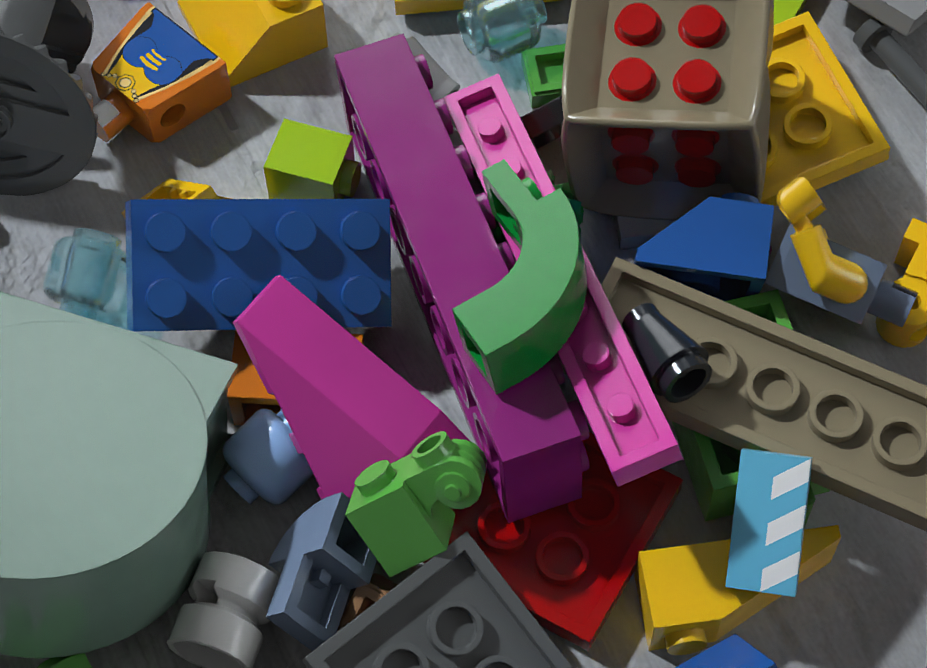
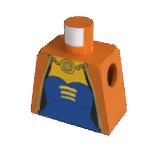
[90,2,232,143]

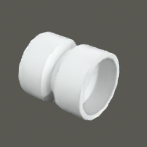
[166,551,279,668]

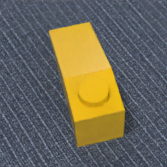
[634,525,841,655]

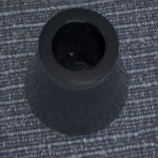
[622,303,712,403]

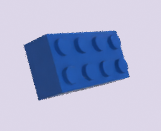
[125,199,392,332]

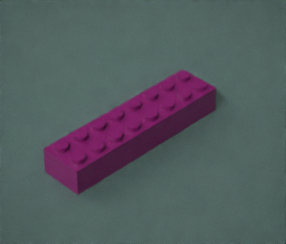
[334,33,590,523]

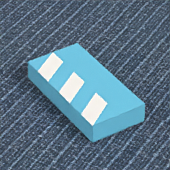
[725,448,813,597]

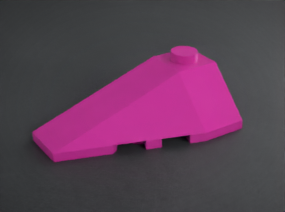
[233,275,471,500]

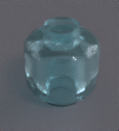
[457,0,547,63]
[43,228,127,320]

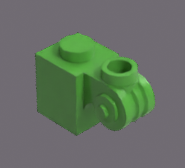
[345,431,487,577]

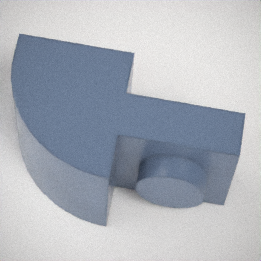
[266,492,377,651]

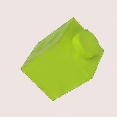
[264,119,362,199]

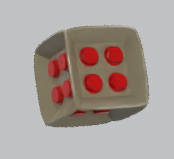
[561,0,774,220]

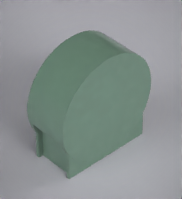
[0,291,238,658]

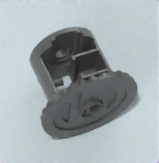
[0,0,98,196]

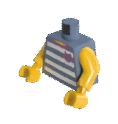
[765,177,918,327]

